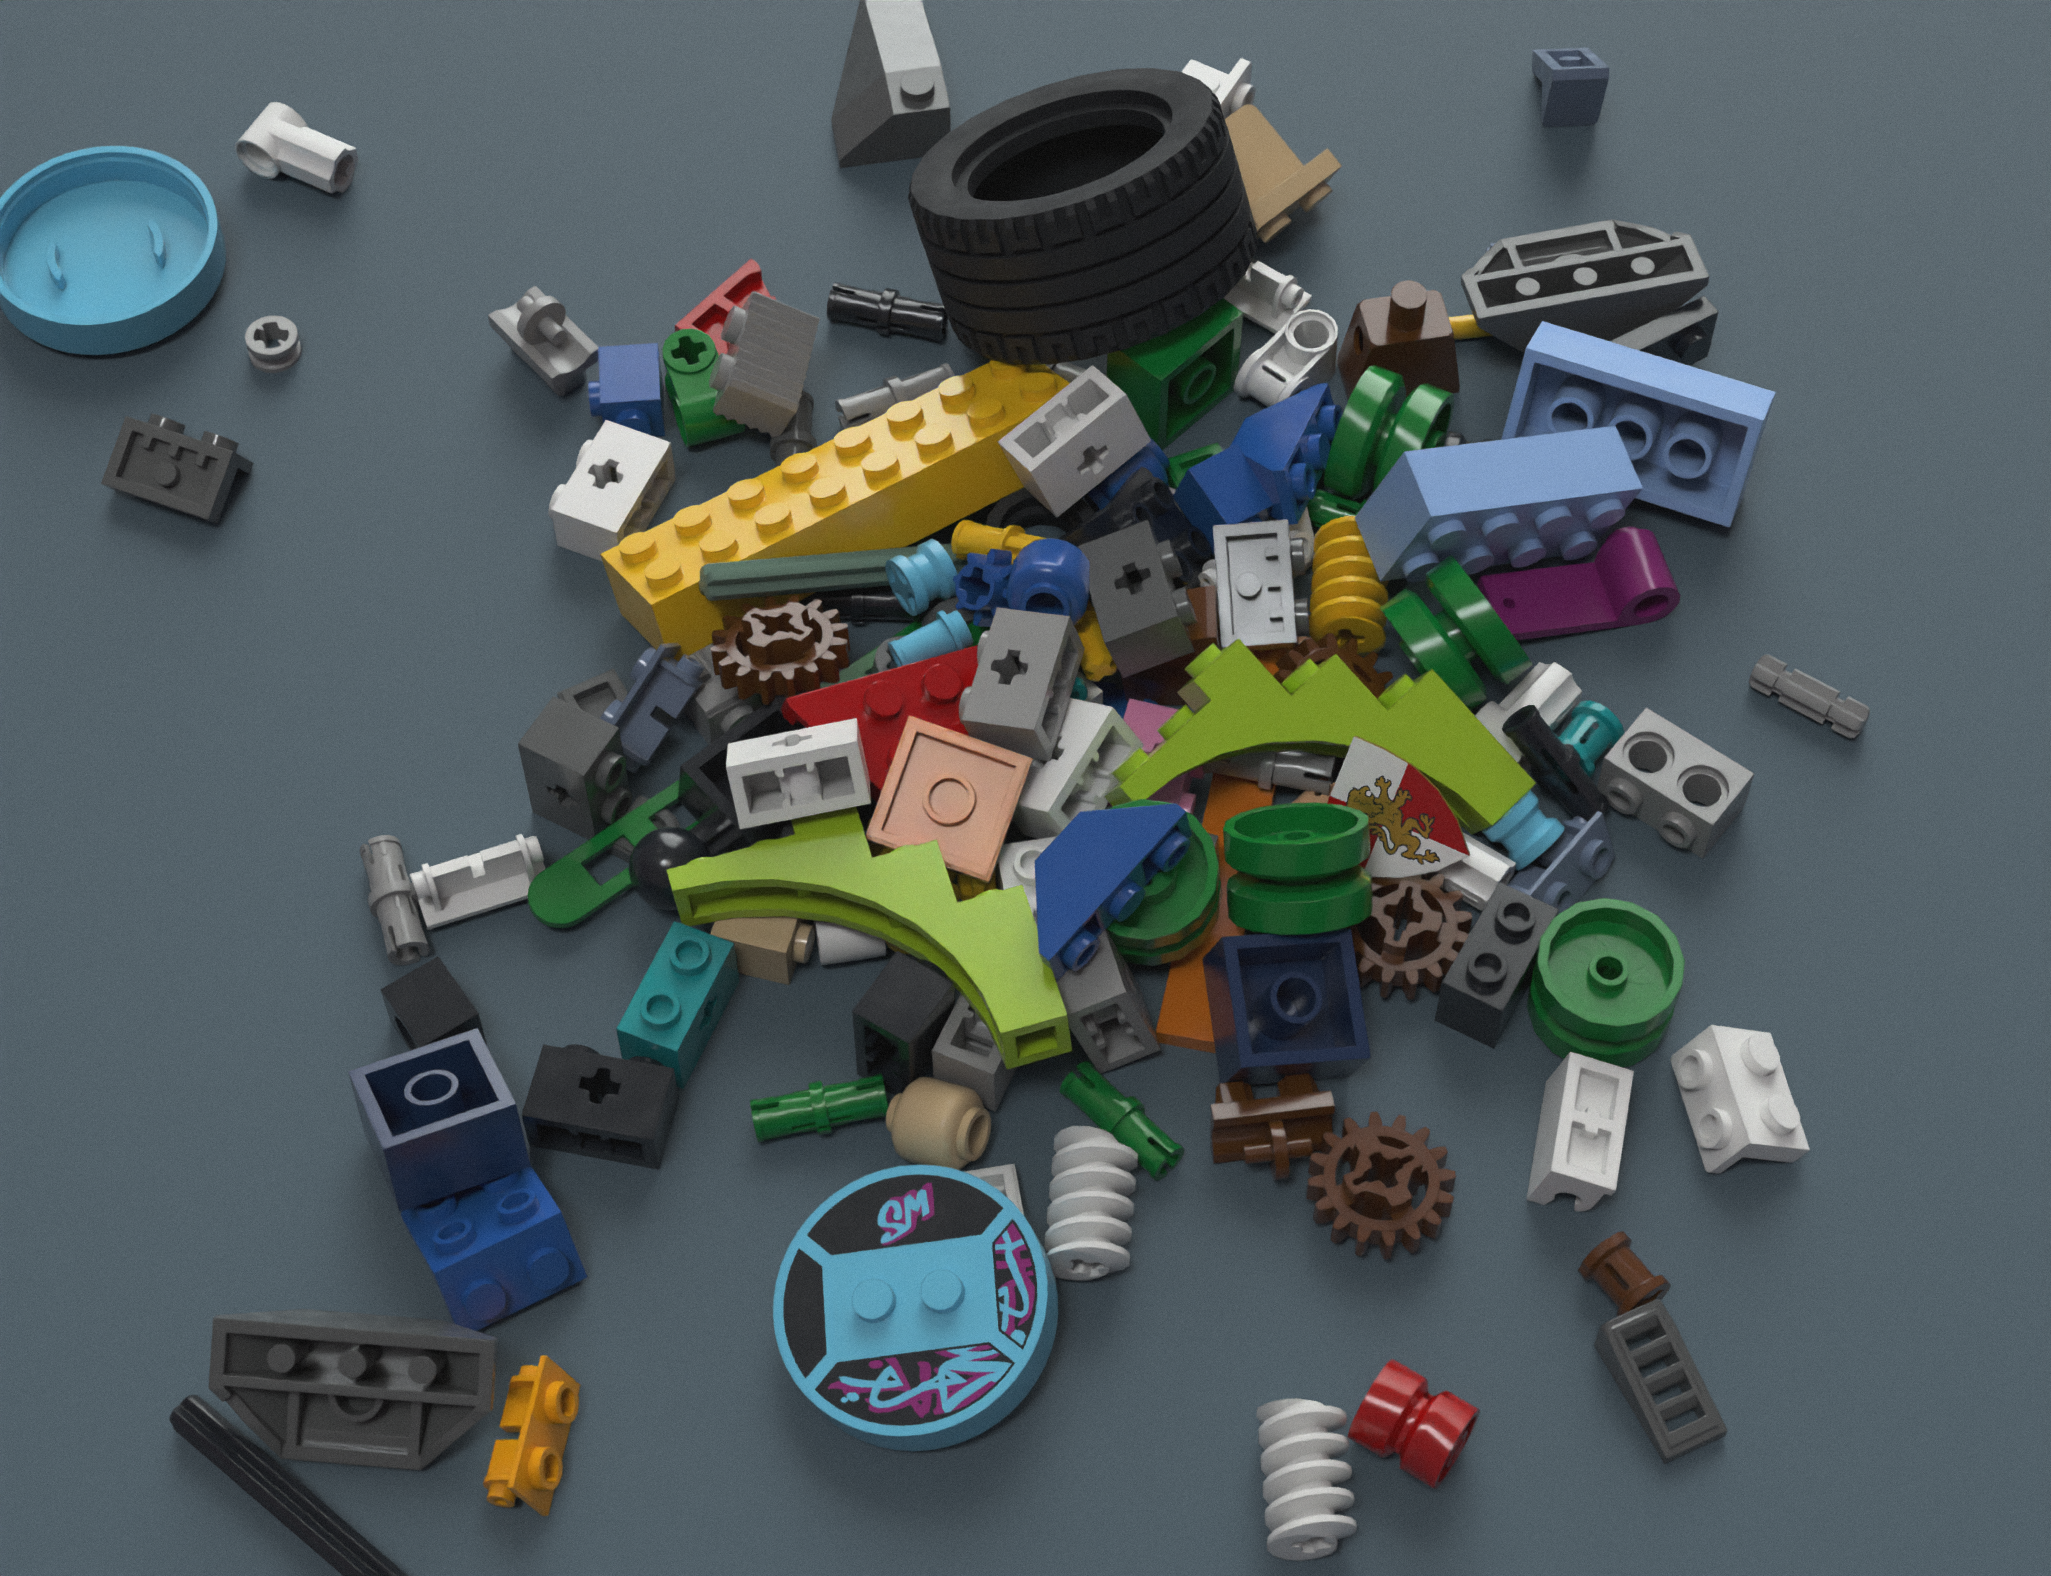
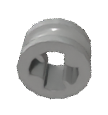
[245,315,302,373]

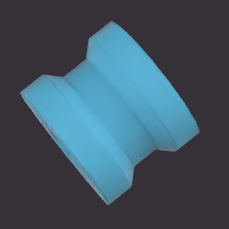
[885,539,958,616]
[1482,790,1565,871]

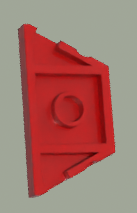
[781,645,978,802]

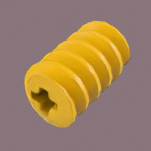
[1309,516,1389,656]

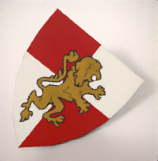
[1327,735,1471,878]

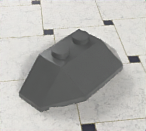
[1461,219,1709,353]
[208,1309,498,1470]

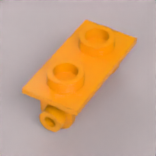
[483,1355,581,1516]

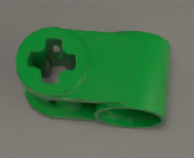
[662,328,745,448]

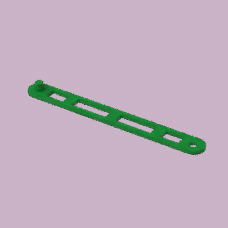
[528,615,925,928]

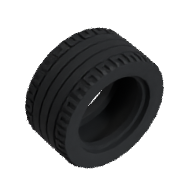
[908,68,1258,365]

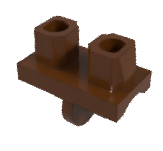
[1210,1073,1335,1181]

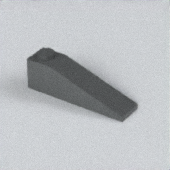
[831,0,951,168]

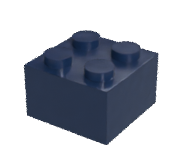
[1202,928,1371,1085]
[348,1028,531,1212]

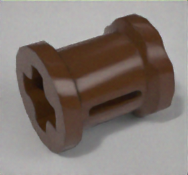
[1578,1231,1671,1317]

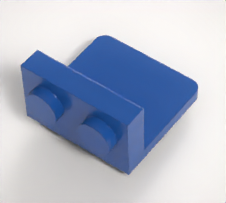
[401,1166,587,1331]

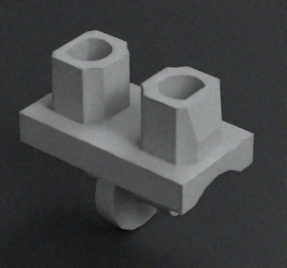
[488,285,599,396]

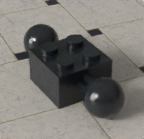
[629,695,860,910]

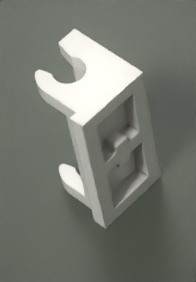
[1526,1052,1634,1212]

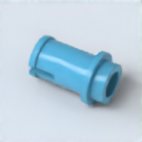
[888,610,973,667]

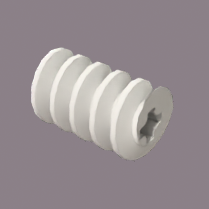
[1045,1126,1138,1281]
[1256,1398,1357,1561]

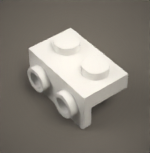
[1671,1025,1810,1174]

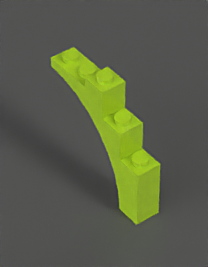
[1104,638,1536,835]
[667,807,1072,1070]

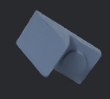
[1532,48,1609,127]

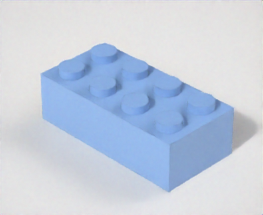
[1501,321,1776,528]
[1355,426,1643,582]

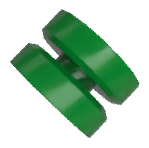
[1324,365,1455,500]
[1380,555,1533,711]
[1106,799,1222,966]
[1223,803,1373,935]
[1527,898,1685,1067]

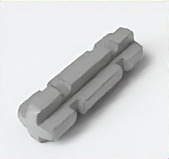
[1749,654,1870,739]

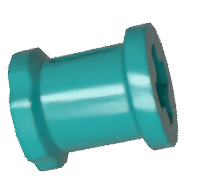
[1542,700,1625,782]

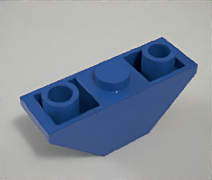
[1230,383,1343,525]
[1034,803,1192,982]

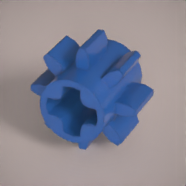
[953,548,1012,627]

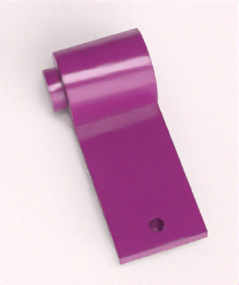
[1477,526,1681,640]

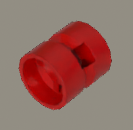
[1348,1359,1480,1489]

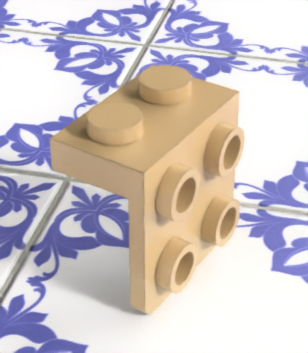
[1225,104,1342,243]

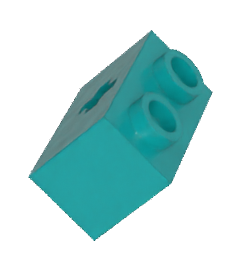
[616,921,740,1089]

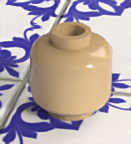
[886,1077,991,1170]

